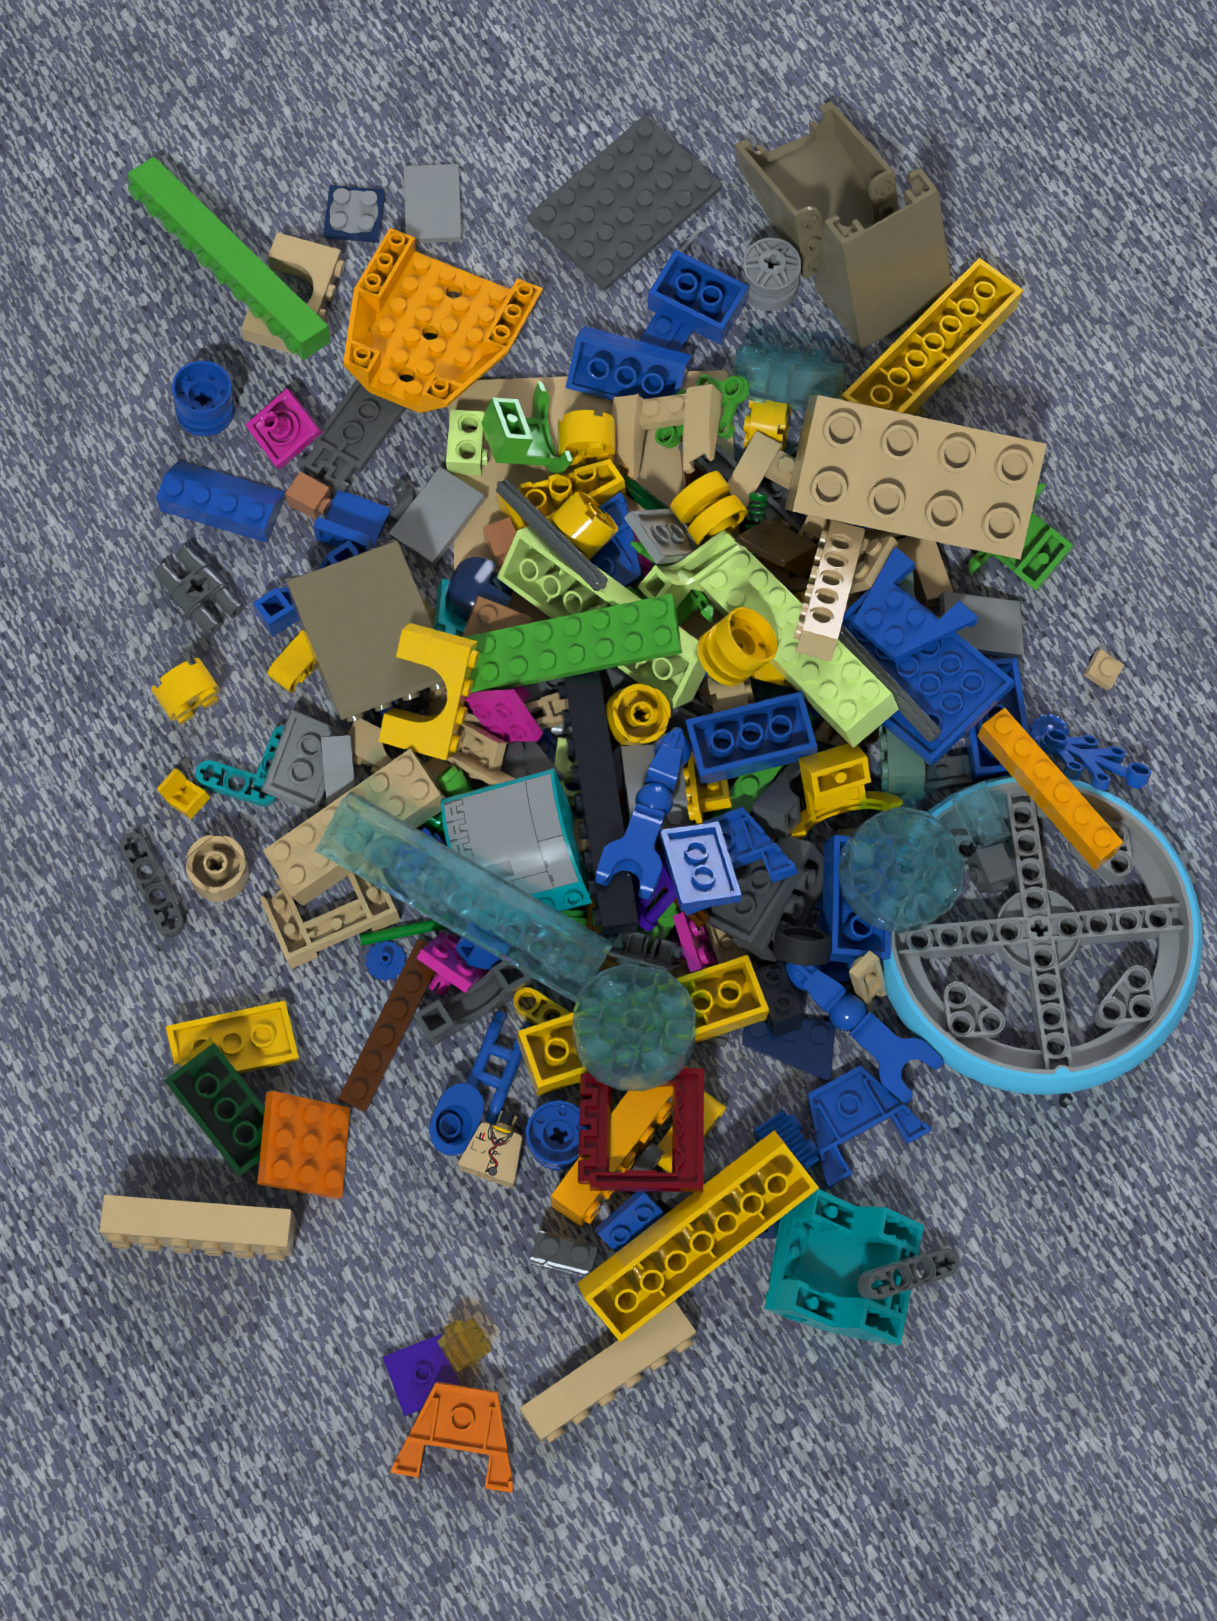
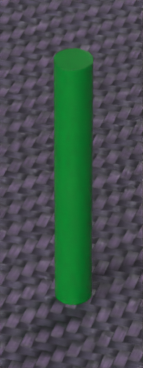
[359,916,449,946]

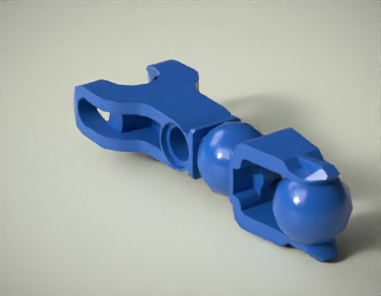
[595,727,691,900]
[784,962,944,1104]

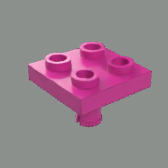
[245,388,322,469]
[465,686,543,742]
[659,912,718,973]
[417,931,488,995]

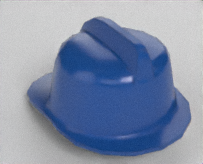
[428,1083,484,1156]

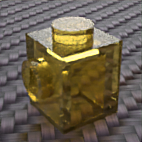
[437,1318,493,1374]

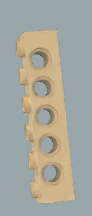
[793,520,865,661]

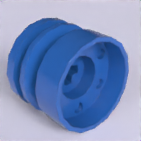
[171,360,235,437]
[526,1100,590,1171]

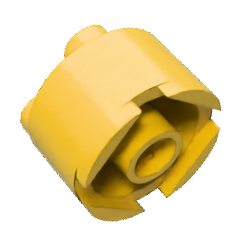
[743,392,792,451]
[558,410,615,469]
[549,490,618,560]
[151,658,220,724]
[605,684,671,746]

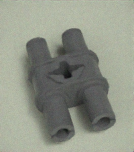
[154,545,244,636]

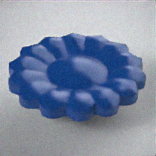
[1029,714,1070,753]
[365,940,406,981]

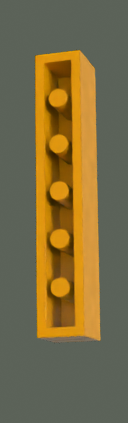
[978,708,1123,870]

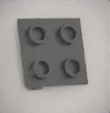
[609,931,683,974]

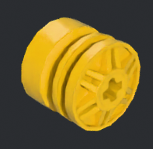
[697,607,778,687]

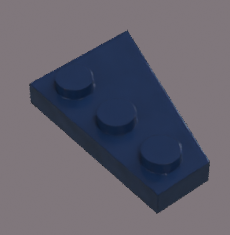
[742,1020,835,1082]

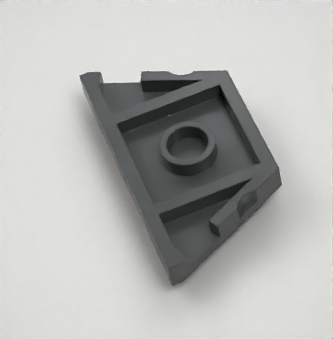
[470,741,565,790]

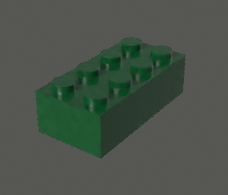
[161,1038,265,1177]

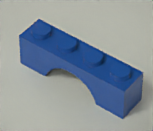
[253,540,360,637]

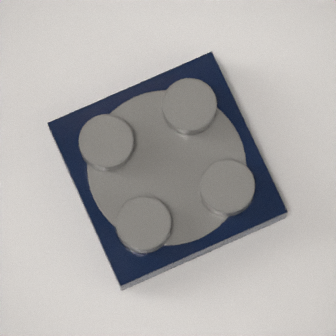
[323,185,385,243]

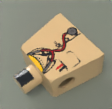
[458,1111,523,1189]

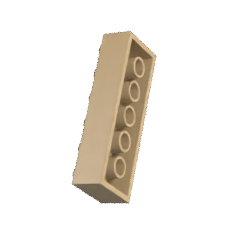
[263,749,445,906]
[99,1195,297,1261]

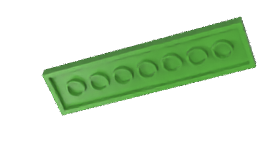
[463,594,682,693]

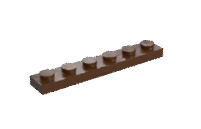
[338,939,436,1113]

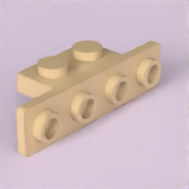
[447,722,515,786]

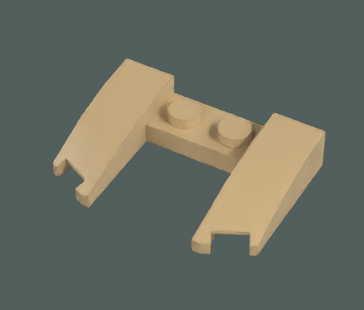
[612,384,723,480]
[727,431,831,542]
[260,858,401,969]

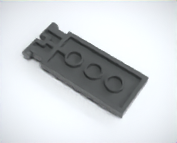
[297,375,414,493]

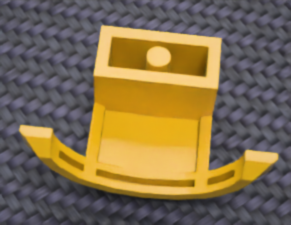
[790,743,903,839]

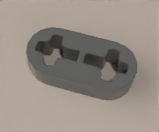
[631,1143,665,1193]

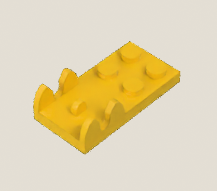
[166,1001,299,1074]

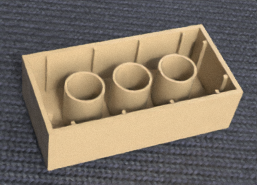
[785,395,1047,560]

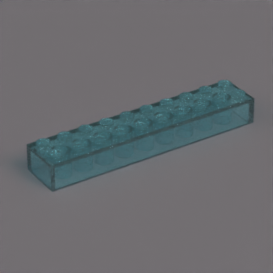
[315,791,614,1004]

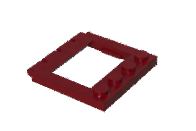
[578,1067,704,1192]

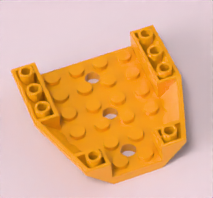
[343,228,543,413]

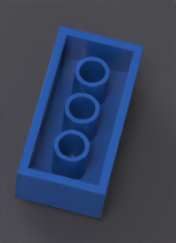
[964,657,1029,784]
[685,691,817,786]

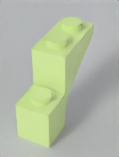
[638,530,743,608]

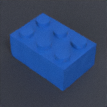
[647,249,749,345]

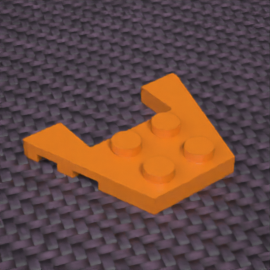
[391,1381,514,1493]

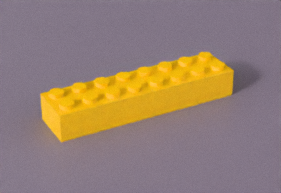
[840,258,1023,415]
[517,955,769,1097]
[577,1130,819,1342]

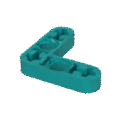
[195,725,284,807]

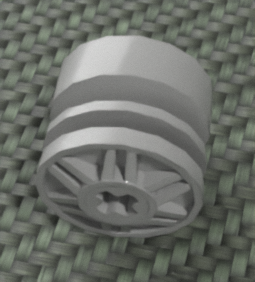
[741,237,801,311]

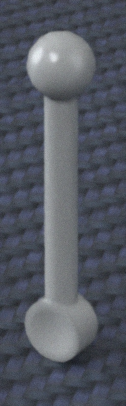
[679,221,707,253]

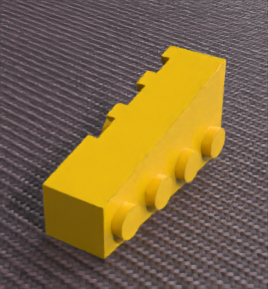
[496,459,626,532]

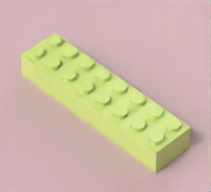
[497,526,706,709]
[699,546,899,748]

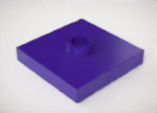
[383,1334,460,1417]

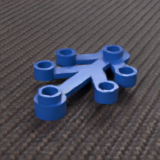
[1040,729,1151,791]

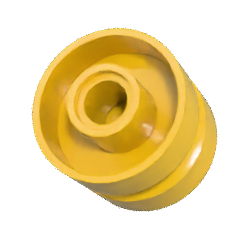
[670,471,748,547]

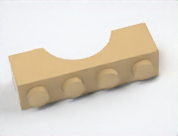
[348,718,450,798]

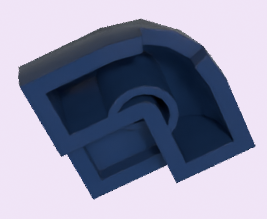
[446,557,513,622]

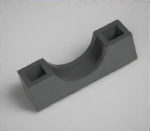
[752,740,837,838]
[413,953,533,1049]

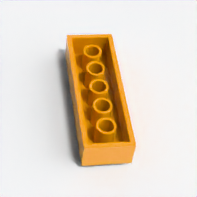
[551,1048,688,1228]

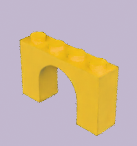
[378,623,480,760]

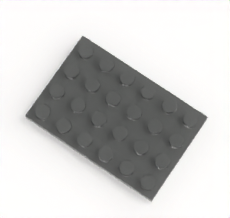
[527,114,723,292]

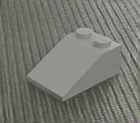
[620,744,690,831]

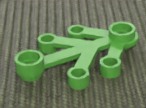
[655,374,750,455]

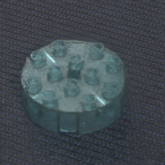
[732,342,848,410]
[838,806,965,933]
[572,963,696,1091]

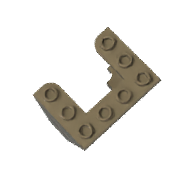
[734,101,899,280]
[814,167,952,351]
[284,539,446,722]

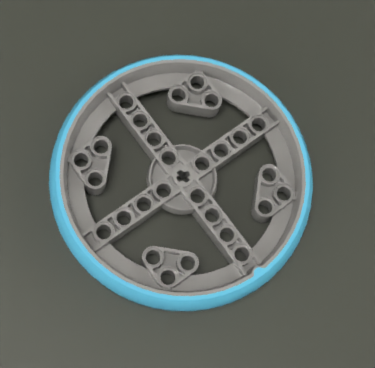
[879,775,1203,1095]

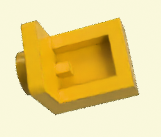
[157,769,210,819]

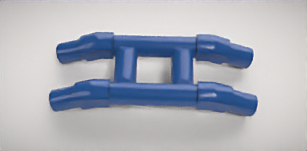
[466,1011,534,1124]

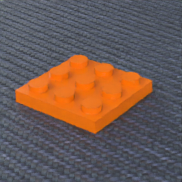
[257,1091,350,1199]

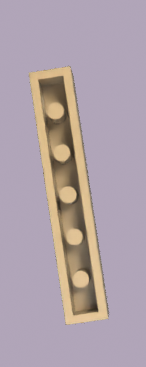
[519,1301,697,1443]

